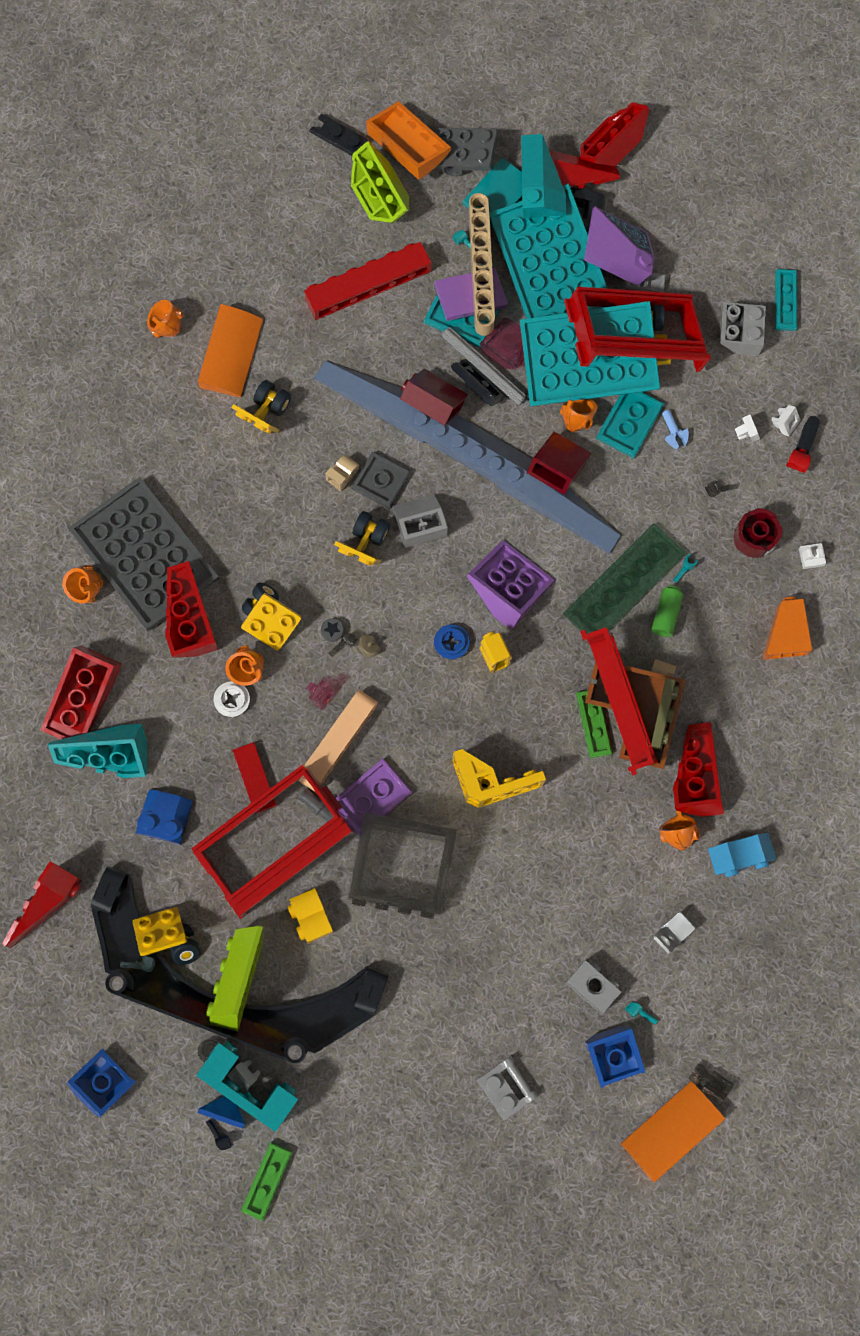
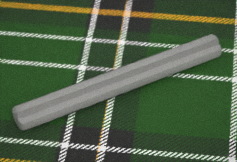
[442,327,526,405]

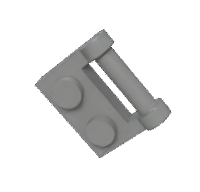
[477,1056,539,1120]

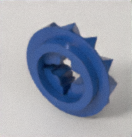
[434,625,470,660]

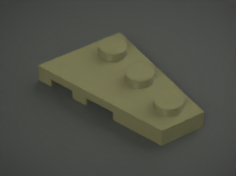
[651,678,679,752]

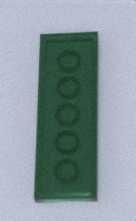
[563,523,686,633]

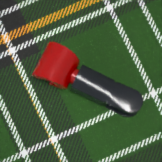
[786,416,820,473]

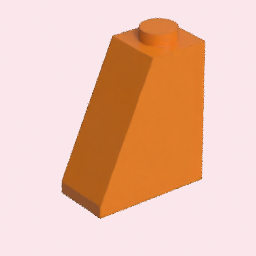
[763,597,812,660]

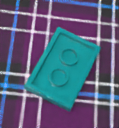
[462,157,522,227]
[423,294,499,348]
[596,392,664,459]

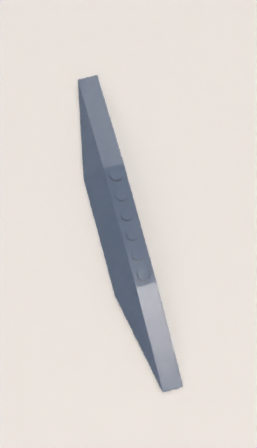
[314,361,621,554]

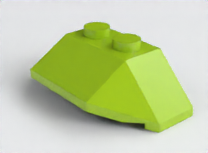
[351,141,409,223]

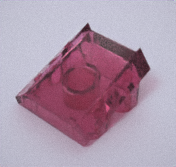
[480,318,524,370]

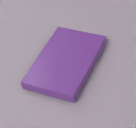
[434,268,508,321]
[336,758,413,837]

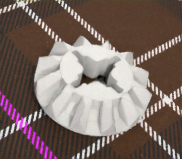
[214,681,250,718]

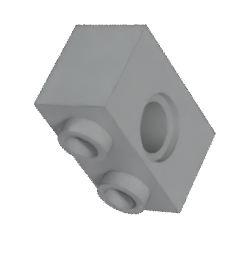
[565,960,621,1014]

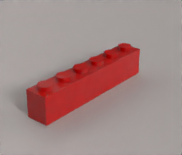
[304,242,431,321]

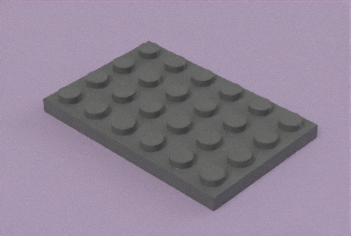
[68,477,219,631]

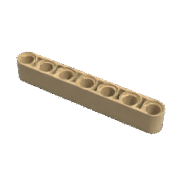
[469,193,495,336]

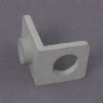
[653,912,696,954]

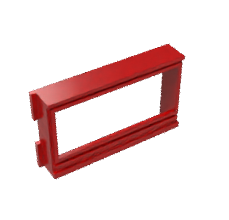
[564,287,711,372]
[580,627,658,776]
[191,764,355,919]

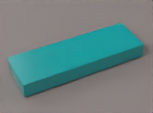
[775,269,797,331]

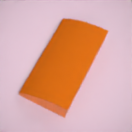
[366,101,451,180]
[198,304,263,398]
[620,1081,725,1182]

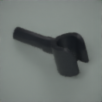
[206,1119,232,1150]

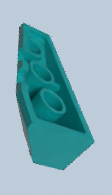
[521,134,566,218]
[48,724,147,778]

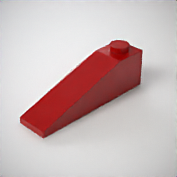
[549,150,620,189]
[165,561,218,658]
[673,722,724,817]
[2,861,82,948]

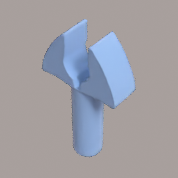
[662,410,689,449]

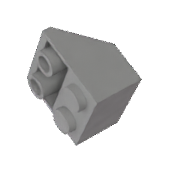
[720,302,766,356]
[392,495,448,548]

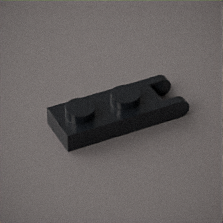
[309,114,368,156]
[451,359,505,406]

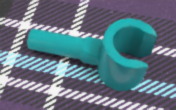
[452,230,470,248]
[673,554,698,583]
[625,1002,658,1024]

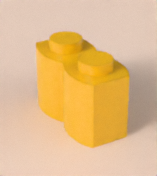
[479,631,512,673]
[287,888,333,944]

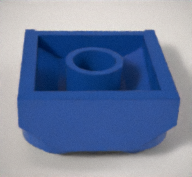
[136,790,193,845]
[585,1026,646,1088]
[67,1048,136,1118]

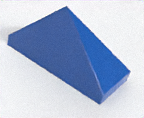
[197,1096,246,1129]

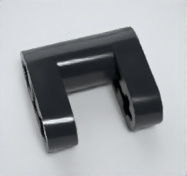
[570,187,606,233]

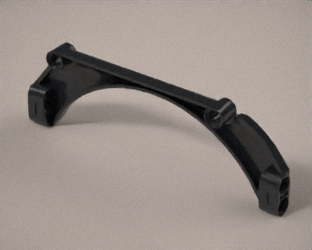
[90,866,389,1064]

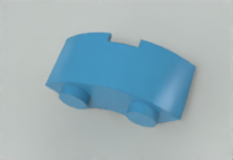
[708,833,776,878]

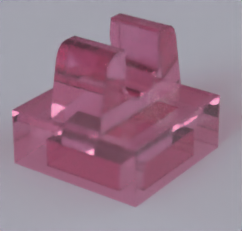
[306,680,335,710]

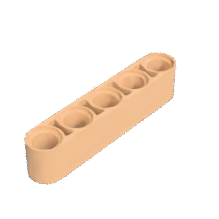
[298,689,378,792]

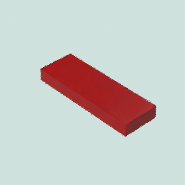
[233,742,277,814]

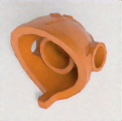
[147,300,184,338]
[560,399,598,432]
[62,565,104,604]
[225,645,265,686]
[659,811,700,851]

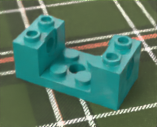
[196,1040,298,1132]

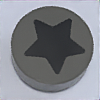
[321,618,344,642]

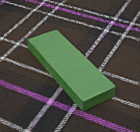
[576,691,612,759]
[241,1142,293,1221]

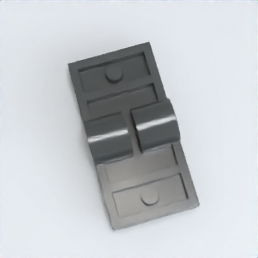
[430,128,499,177]

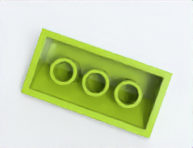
[207,926,263,1032]

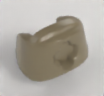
[358,634,380,658]

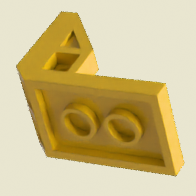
[452,749,546,808]

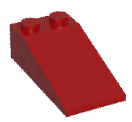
[40,645,122,739]

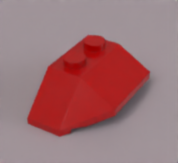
[580,102,649,166]

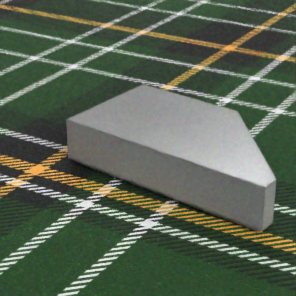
[624,273,666,292]

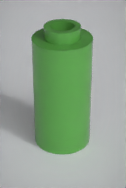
[651,586,684,637]

